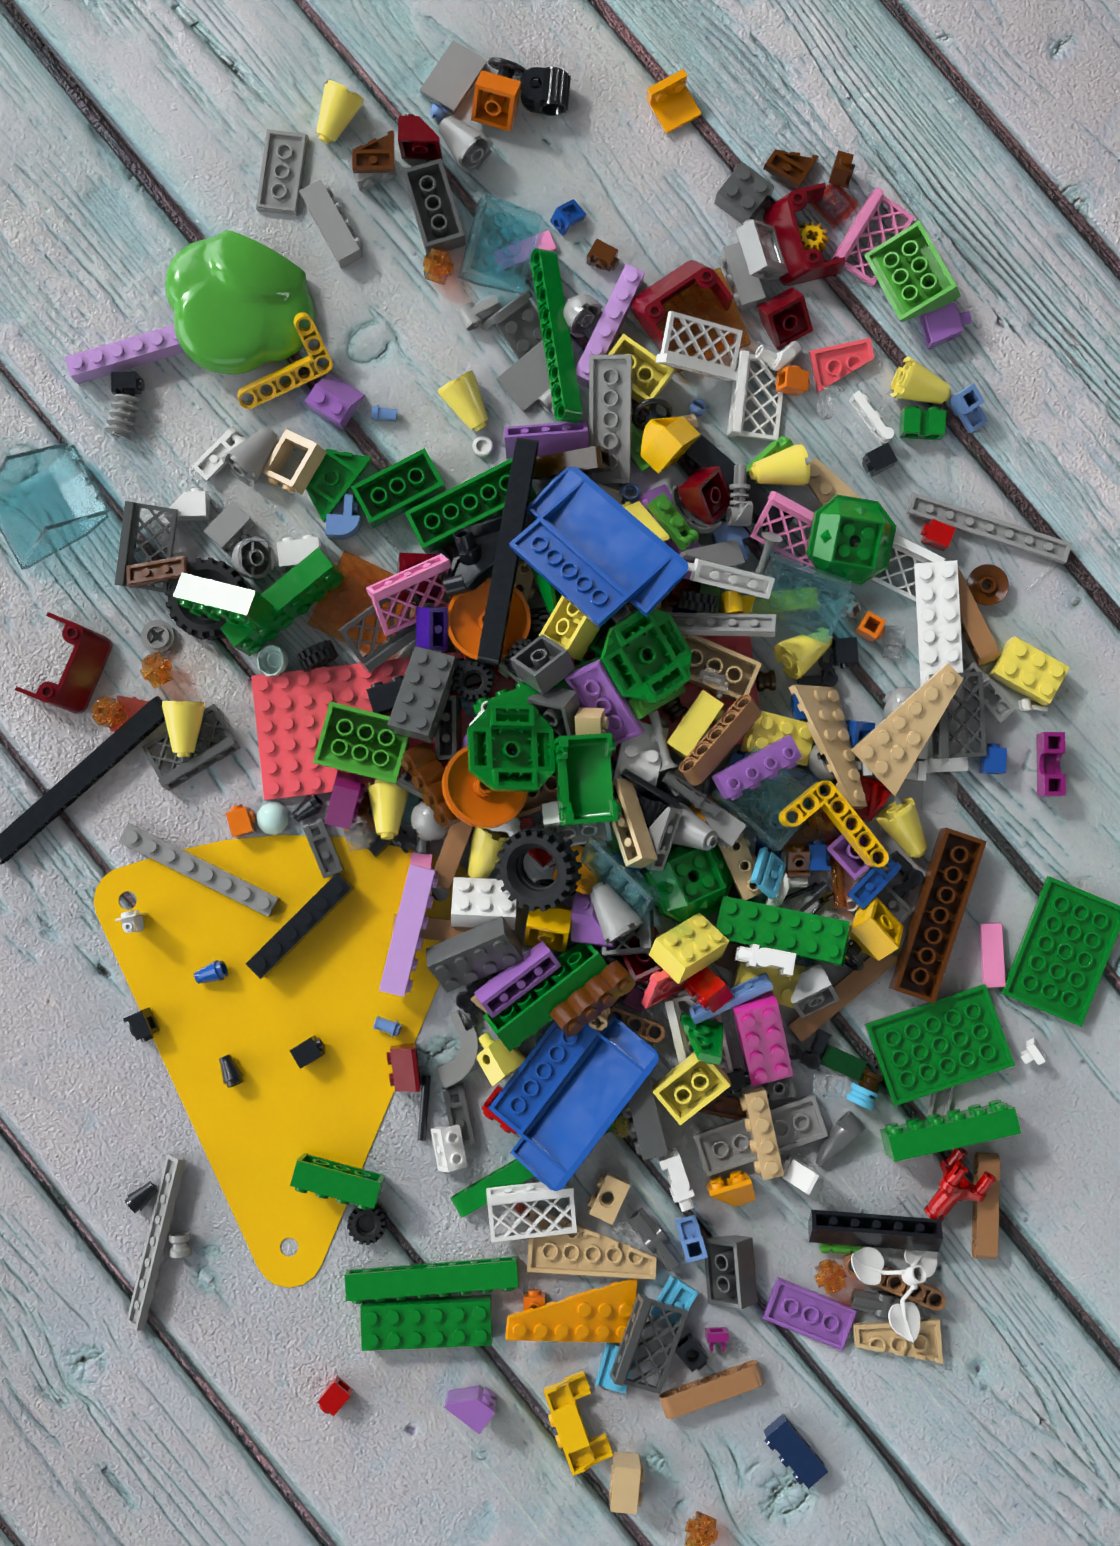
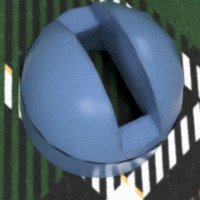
[430,103,448,122]
[689,399,706,417]

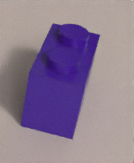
[416,607,448,651]

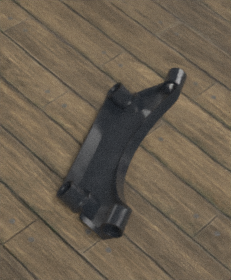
[443,511,536,598]

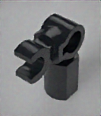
[797,654,838,687]
[367,825,417,857]
[891,851,924,900]
[456,977,489,1024]
[789,1029,832,1069]

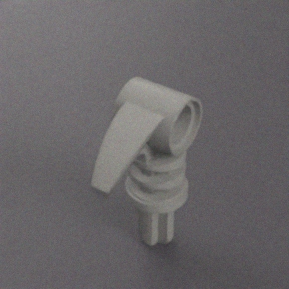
[726,464,753,527]

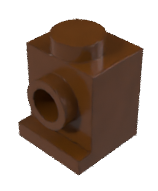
[828,150,855,188]
[586,239,620,272]
[785,843,810,877]

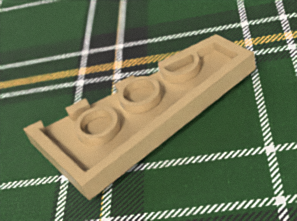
[806,458,862,506]
[853,1318,943,1364]

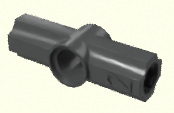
[628,1208,683,1271]
[850,1288,918,1318]

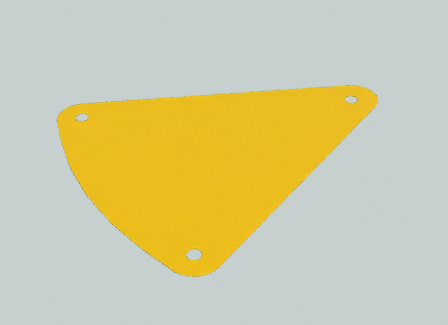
[93,835,470,1288]

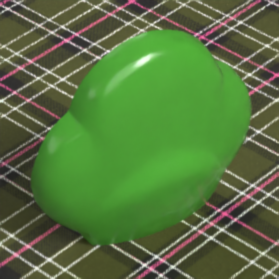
[165,230,315,375]

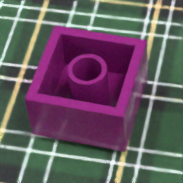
[324,770,365,830]

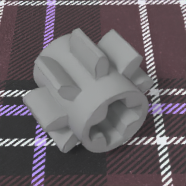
[835,594,861,621]

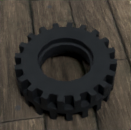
[165,557,248,641]
[495,825,582,912]

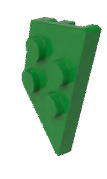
[306,449,372,523]

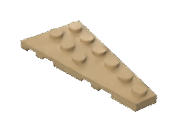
[851,662,963,796]
[788,684,867,809]
[527,1208,657,1280]

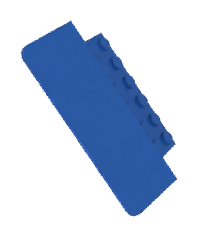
[509,467,688,628]
[488,1015,659,1191]

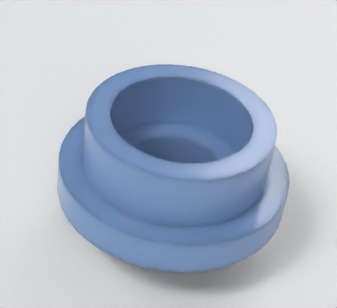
[620,483,640,503]

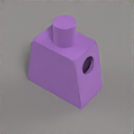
[919,303,971,349]

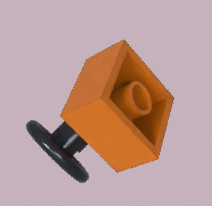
[471,57,526,132]

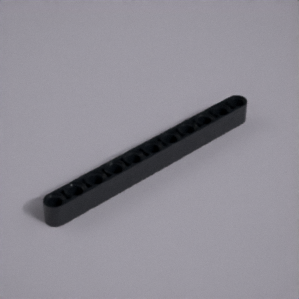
[477,437,539,666]
[0,696,165,865]

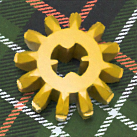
[798,220,828,251]

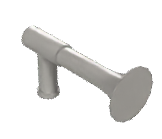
[755,531,783,575]
[649,711,680,772]

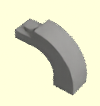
[436,1010,479,1088]

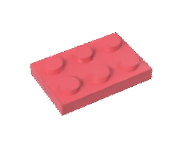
[641,970,687,1009]

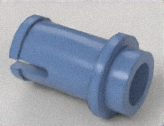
[371,405,398,422]
[373,1016,402,1037]

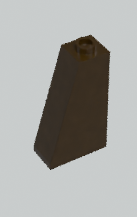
[533,445,611,480]

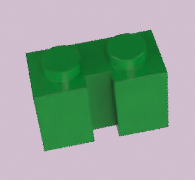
[899,405,946,440]

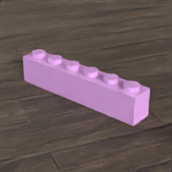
[575,263,645,388]
[65,324,184,384]
[379,864,439,997]

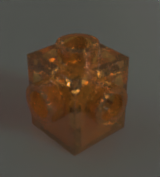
[423,248,454,285]
[140,651,173,689]
[90,696,128,728]
[808,804,839,832]
[814,1259,847,1294]
[685,1511,718,1546]

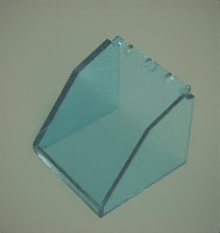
[0,442,111,570]

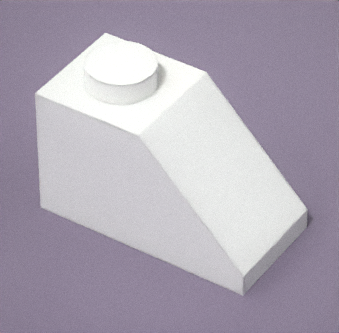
[164,488,210,522]
[782,1156,819,1195]

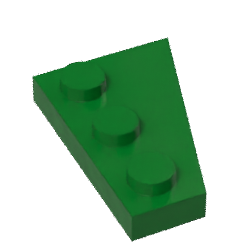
[680,1013,724,1065]

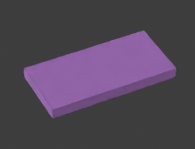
[564,659,645,745]
[762,1277,858,1351]

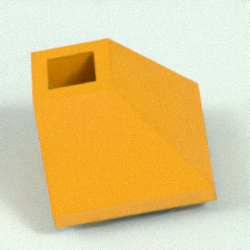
[705,1170,756,1207]

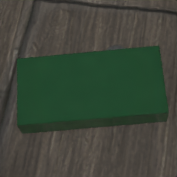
[821,1044,867,1081]

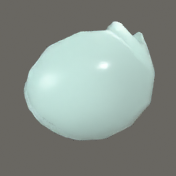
[257,644,288,677]
[256,801,289,835]

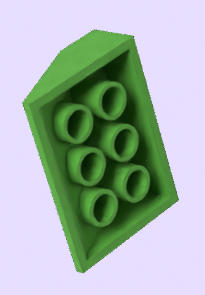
[864,220,961,322]
[313,702,411,784]

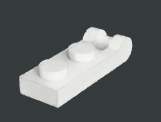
[849,390,894,445]
[192,427,246,482]

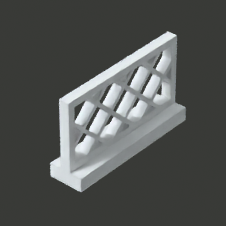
[655,311,743,381]
[727,350,785,442]
[870,534,945,602]
[687,558,775,599]
[665,994,733,1073]
[486,1179,577,1242]

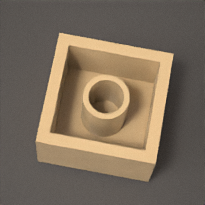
[609,1451,645,1515]

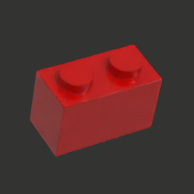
[684,967,733,1013]

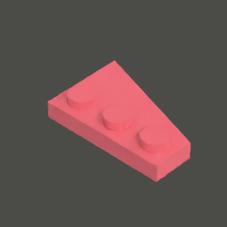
[809,338,874,393]

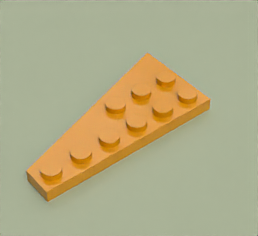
[505,1278,638,1343]

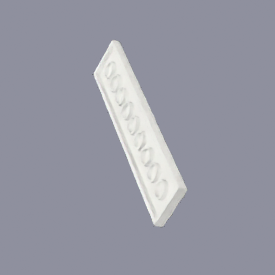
[914,560,968,773]

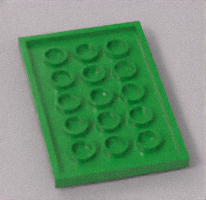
[1001,876,1120,1027]
[864,984,1015,1106]

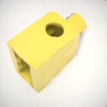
[477,1032,526,1086]

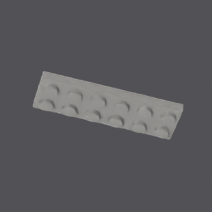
[589,354,632,483]
[693,1094,828,1177]

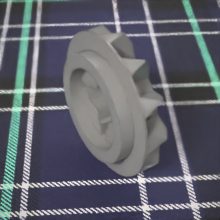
[141,620,175,653]

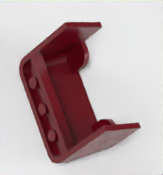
[763,183,846,286]
[631,260,733,353]
[15,612,112,714]

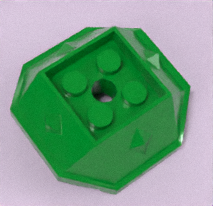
[806,494,897,585]
[600,609,692,703]
[467,704,555,792]
[643,844,733,924]

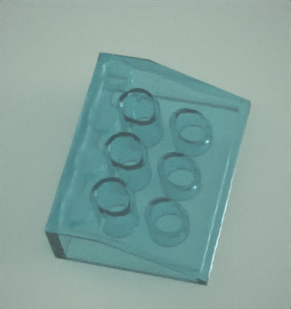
[458,193,542,295]
[749,552,853,644]
[710,746,811,851]
[580,836,661,918]

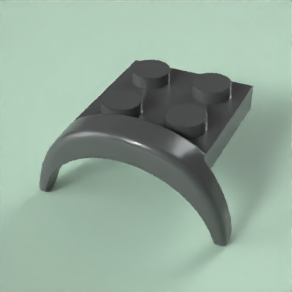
[481,290,542,360]
[671,485,733,535]

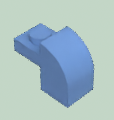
[950,384,988,433]
[325,494,363,540]
[710,523,750,563]
[675,1214,708,1263]

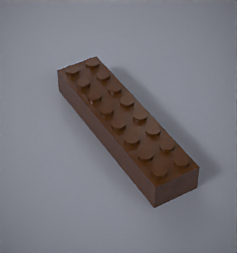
[889,828,987,1004]

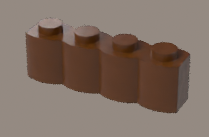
[401,742,461,829]
[550,960,636,1038]

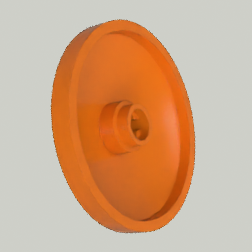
[448,578,531,661]
[442,746,528,829]

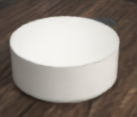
[472,436,493,458]

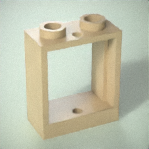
[262,429,327,495]

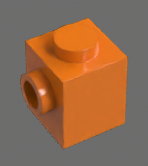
[776,365,810,396]
[854,610,886,643]
[225,804,257,838]
[523,1289,545,1311]

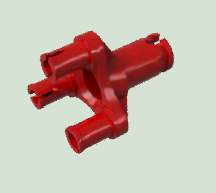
[924,1147,996,1222]

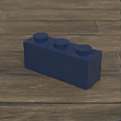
[763,1414,828,1489]

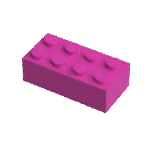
[732,991,793,1087]

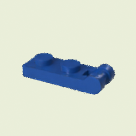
[846,852,902,909]

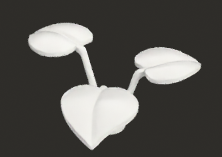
[851,1247,938,1342]

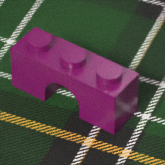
[1036,732,1066,797]

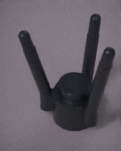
[783,881,833,914]

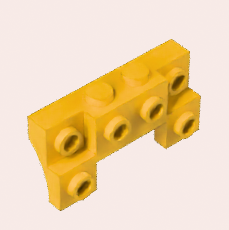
[543,1370,613,1476]

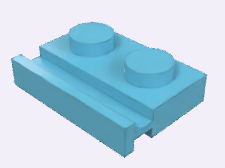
[750,847,786,899]
[650,1275,698,1330]
[595,1343,637,1394]

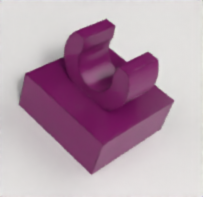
[705,1327,729,1352]

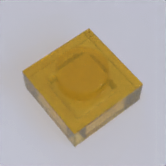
[612,1114,630,1138]

